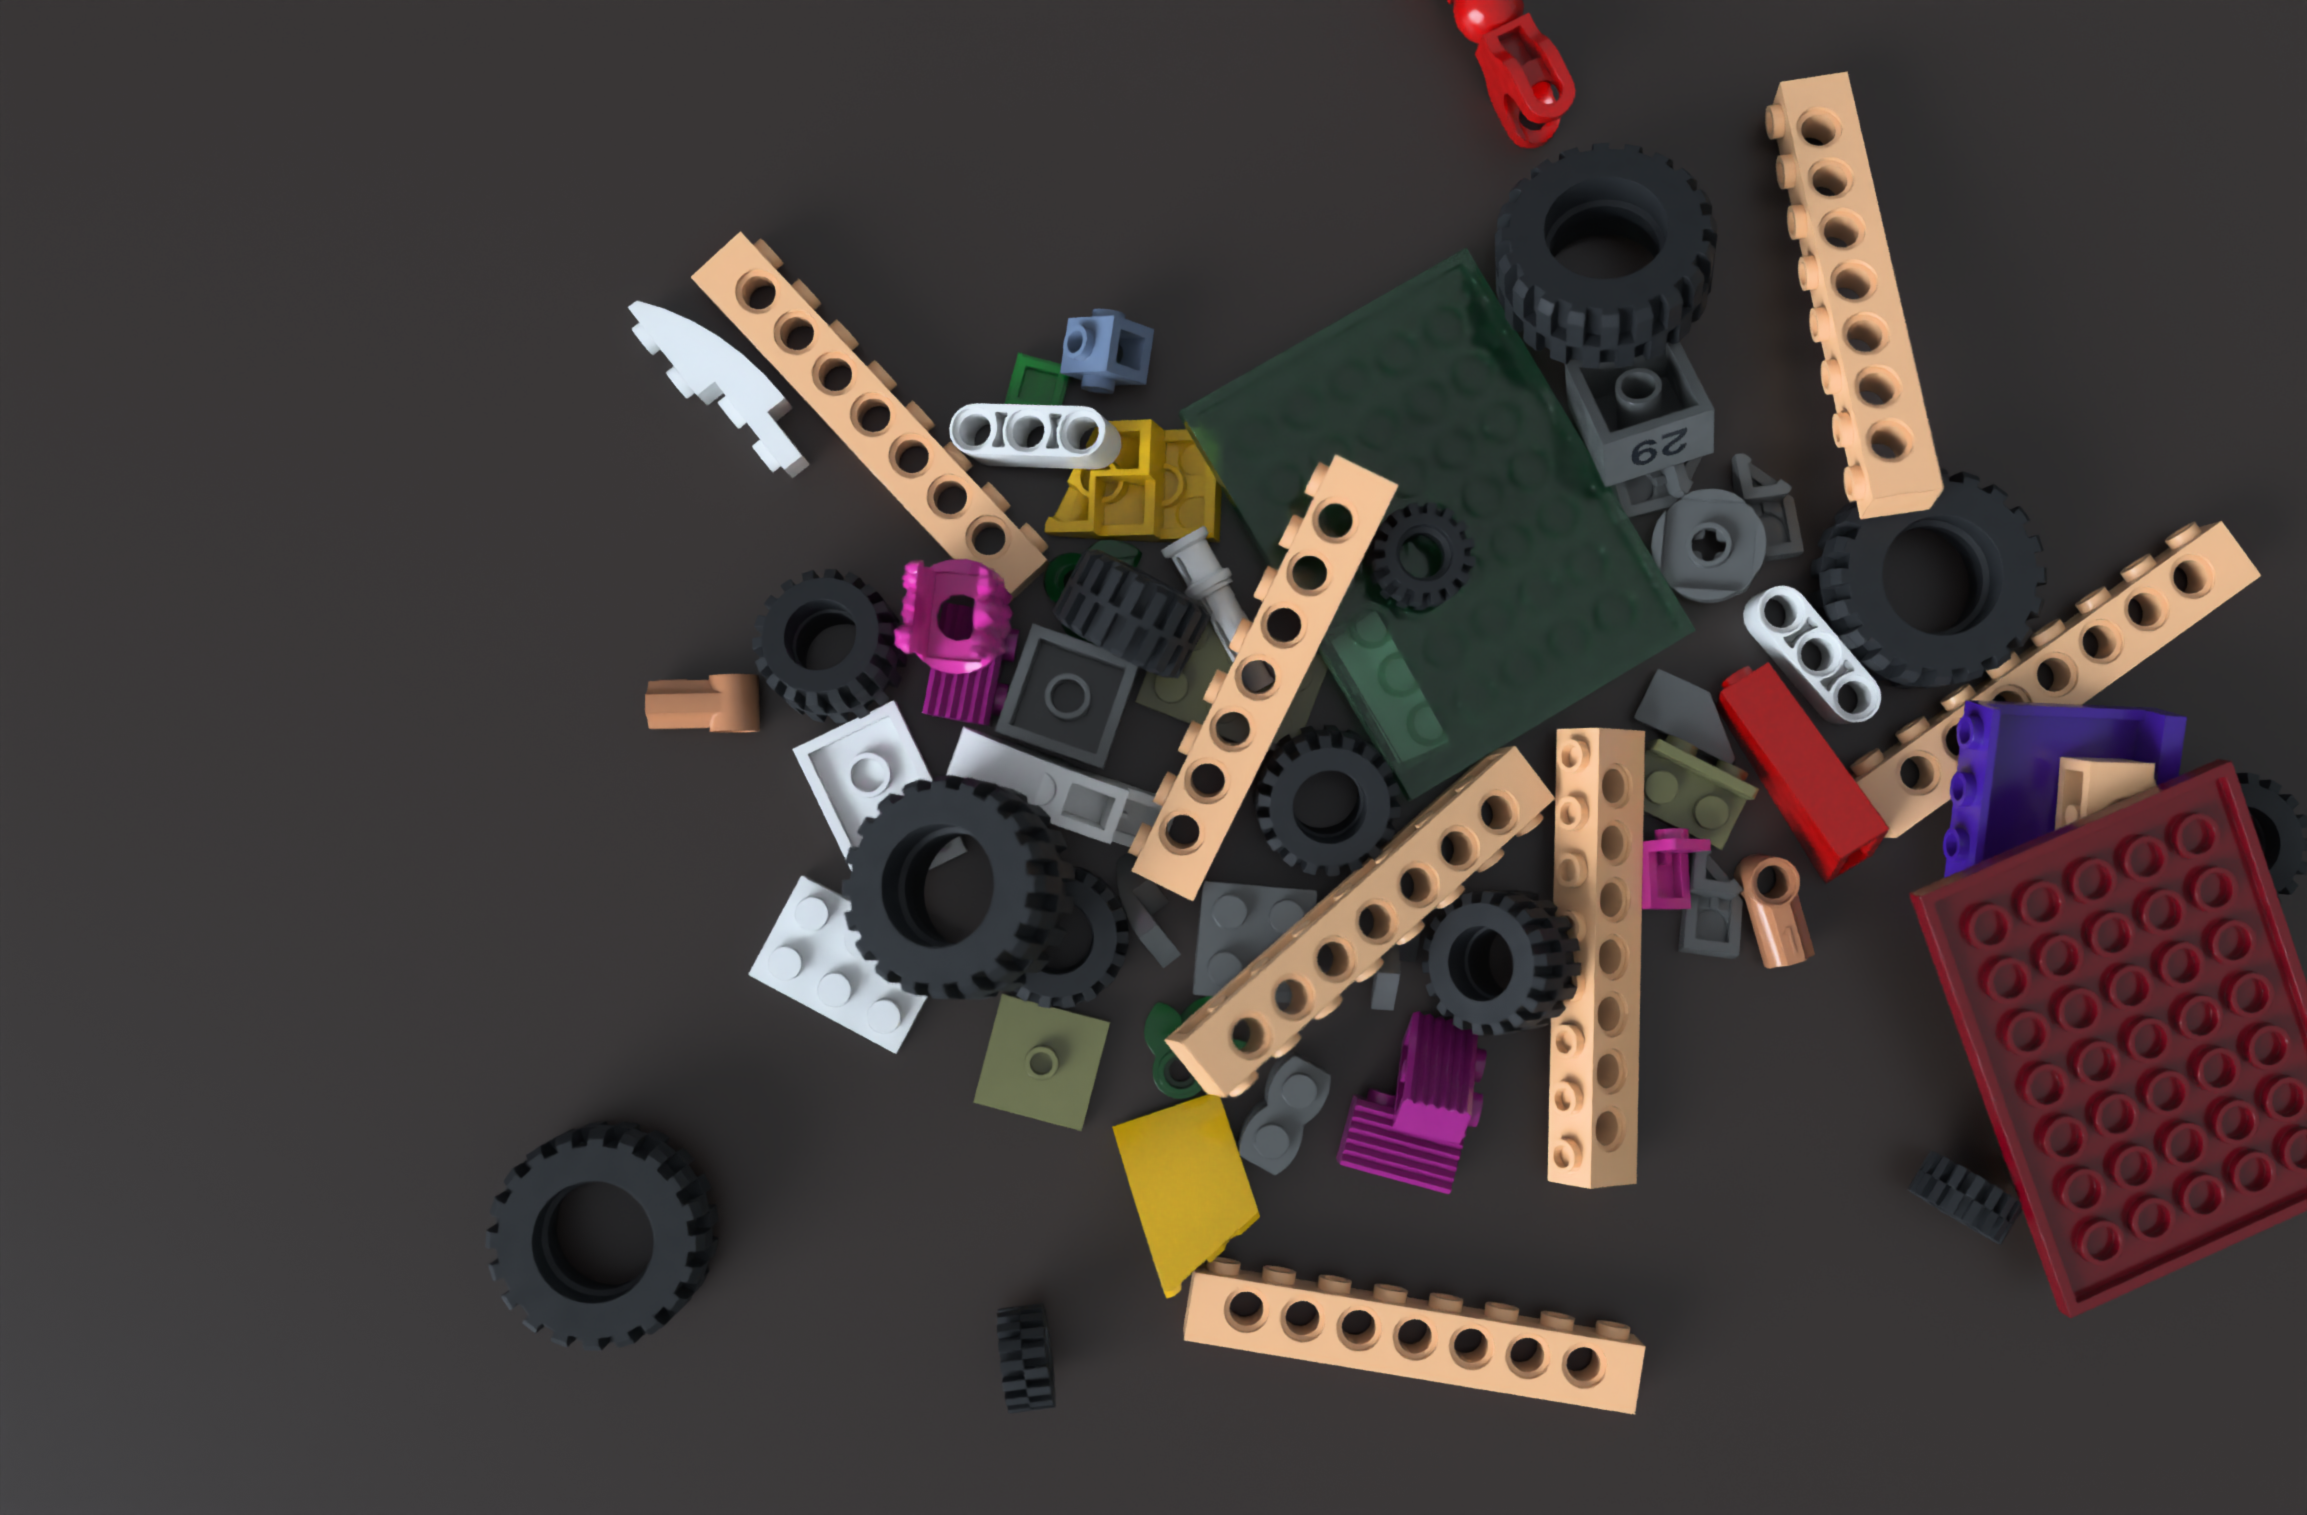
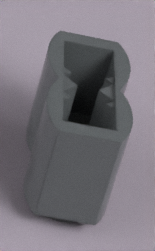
[1237,1049,1331,1175]

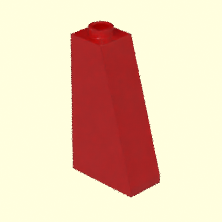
[1716,662,1889,884]

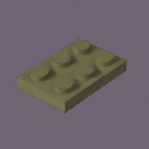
[1135,620,1331,752]

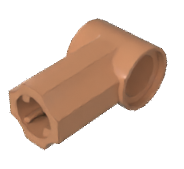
[645,674,760,733]
[1734,853,1815,969]

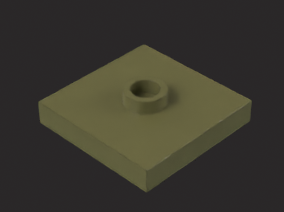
[973,993,1110,1131]

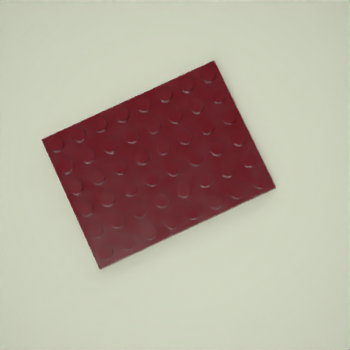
[1909,759,2307,1318]

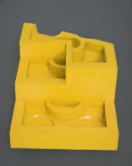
[1045,419,1224,542]
[1112,1094,1260,1298]

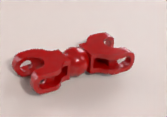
[1447,0,1575,148]

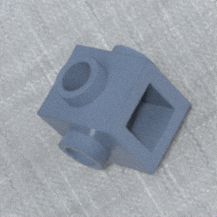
[1060,309,1154,394]

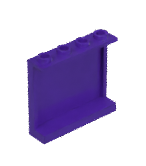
[1943,700,2187,878]

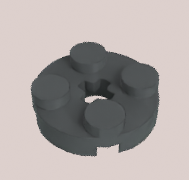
[1651,489,1767,603]

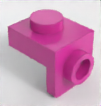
[1642,828,1711,910]

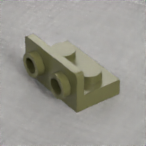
[1644,735,1759,850]

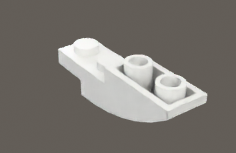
[628,300,810,478]
[946,726,1175,847]

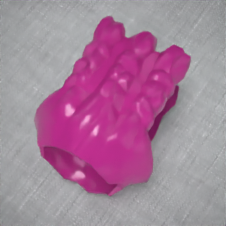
[894,559,1014,674]

